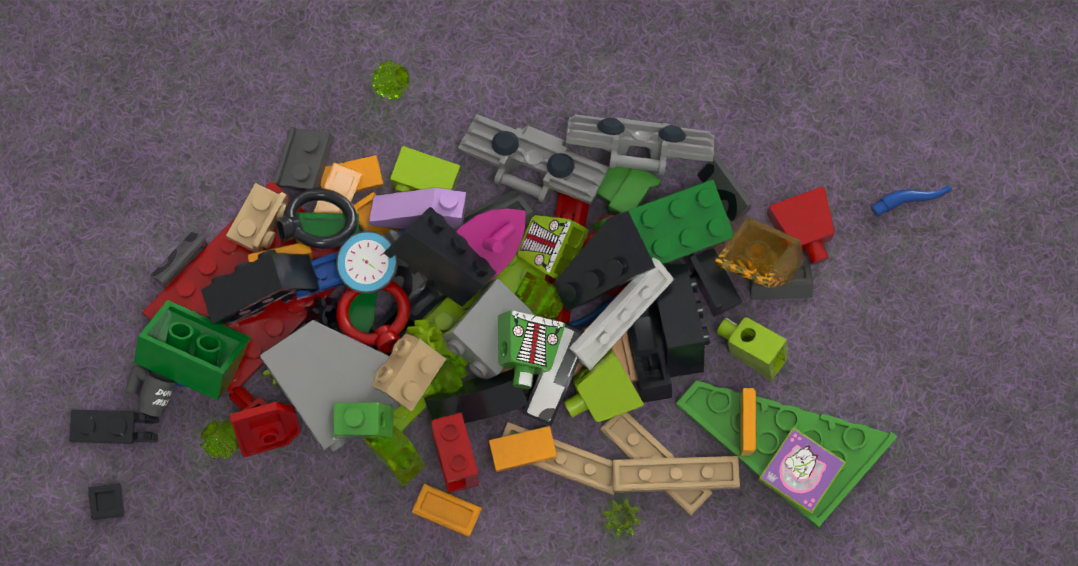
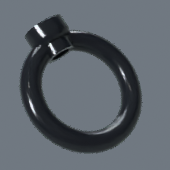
[276,188,358,249]

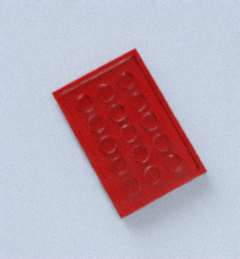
[143,180,341,394]

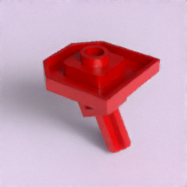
[229,386,301,458]

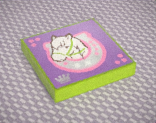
[758,427,846,515]

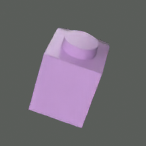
[369,188,466,231]

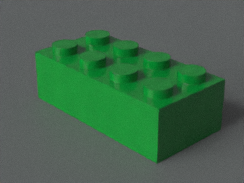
[592,179,734,264]

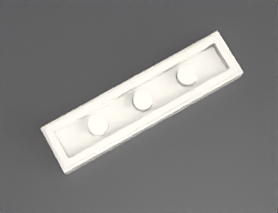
[569,257,674,370]

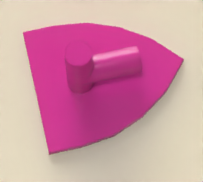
[456,208,526,281]

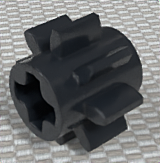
[305,297,339,330]

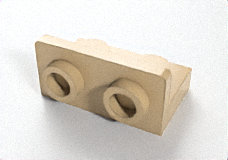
[226,183,289,253]

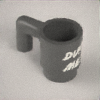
[125,365,176,417]

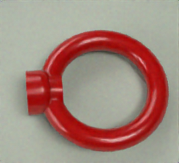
[336,281,410,354]

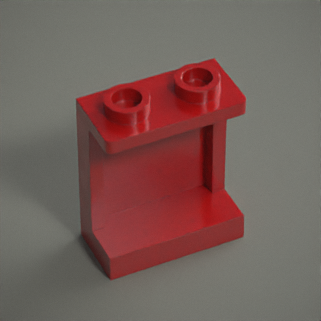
[431,412,479,494]

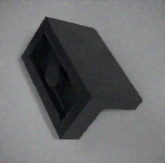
[686,248,742,317]

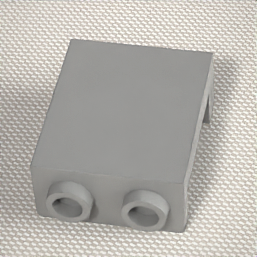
[442,279,536,379]

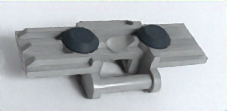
[458,114,609,204]
[566,115,715,176]

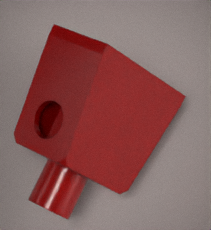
[767,186,835,265]

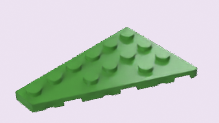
[675,380,897,529]

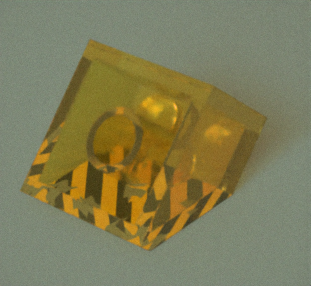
[715,217,804,288]

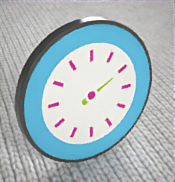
[336,231,398,294]

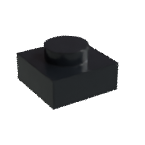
[88,483,125,520]

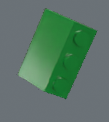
[134,300,251,401]

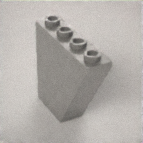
[260,320,401,452]

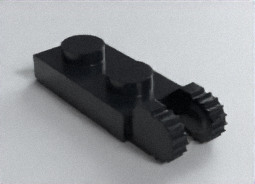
[69,410,159,444]

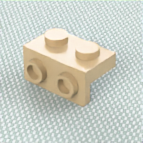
[371,333,446,412]

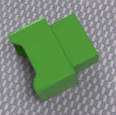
[595,167,662,215]

